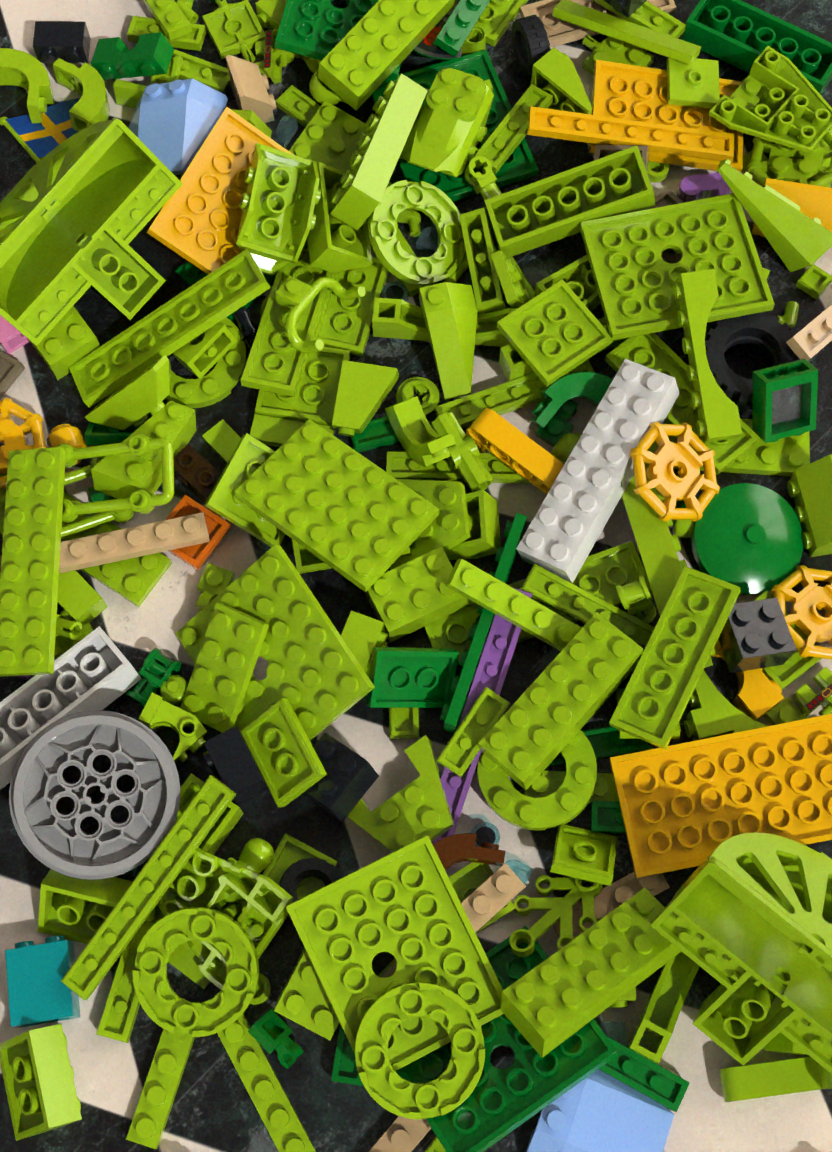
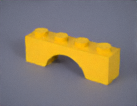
[712,640,784,721]

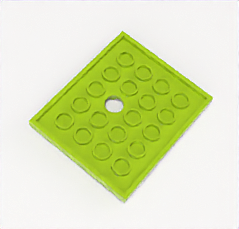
[580,193,775,341]
[175,545,375,748]
[286,835,504,1071]

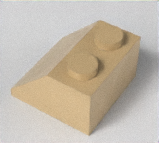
[225,55,277,123]

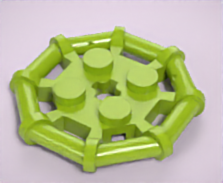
[747,130,832,187]

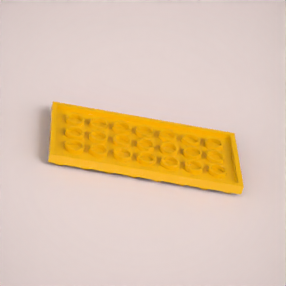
[609,714,832,878]

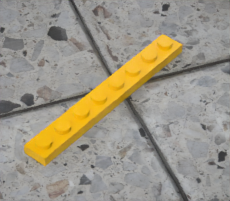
[527,106,734,161]

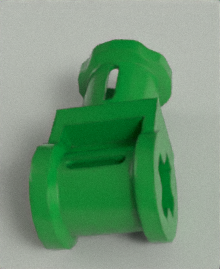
[126,648,181,708]

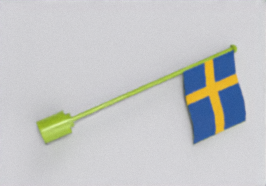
[0,98,80,163]

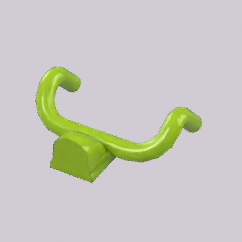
[275,276,366,353]

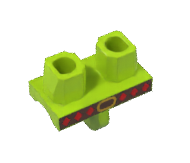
[254,30,295,84]
[792,667,832,717]

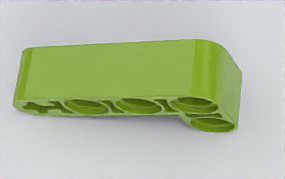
[719,1056,832,1102]

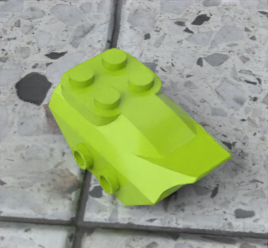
[399,68,494,177]
[236,143,321,275]

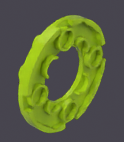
[368,180,466,286]
[164,317,247,408]
[477,730,597,831]
[133,907,259,1037]
[355,982,485,1120]

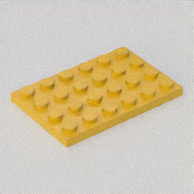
[589,60,743,172]
[146,107,292,274]

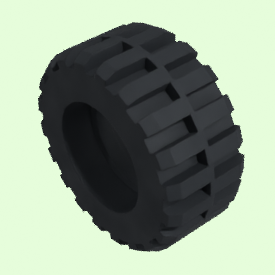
[705,312,800,419]

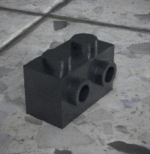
[33,21,91,64]

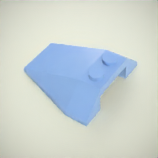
[129,78,228,175]
[526,1070,674,1152]

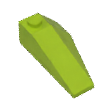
[419,282,478,400]

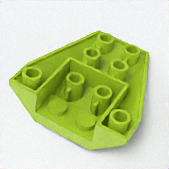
[708,46,832,153]

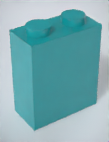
[5,936,80,1028]

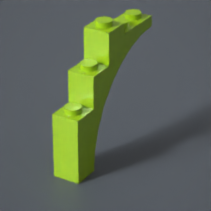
[684,670,767,741]

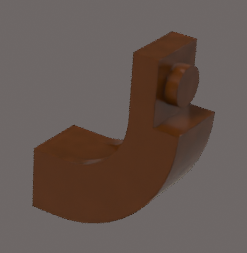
[433,833,505,871]

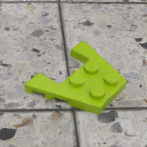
[390,479,471,570]
[347,735,454,852]

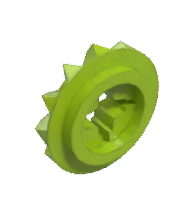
[396,377,439,417]

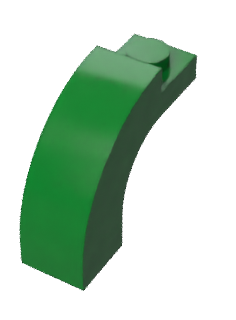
[529,372,613,428]

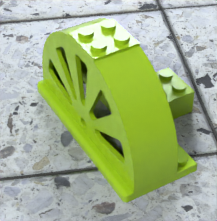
[0,118,183,346]
[650,832,832,1074]

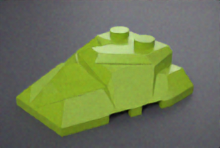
[157,849,293,990]

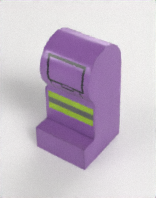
[677,173,730,202]

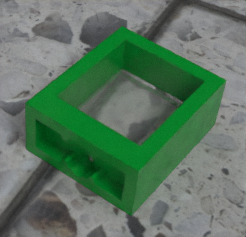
[752,359,818,443]

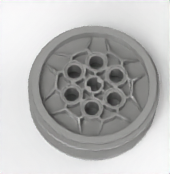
[9,710,180,879]

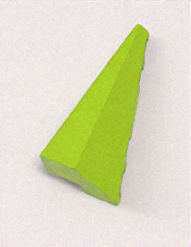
[717,159,832,272]

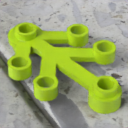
[509,875,603,957]

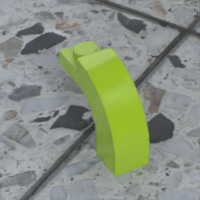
[0,48,54,123]
[53,58,109,132]
[385,396,456,467]

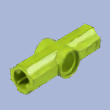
[431,412,493,492]

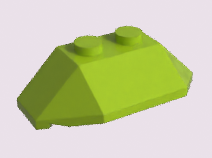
[85,355,171,430]

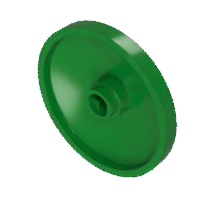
[691,483,803,596]

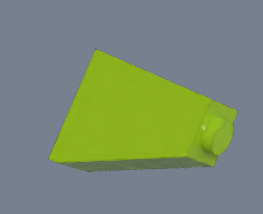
[332,360,399,437]

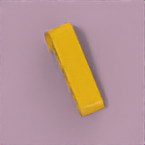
[466,408,564,494]

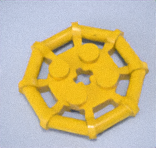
[0,398,47,489]
[629,422,720,522]
[770,565,832,660]

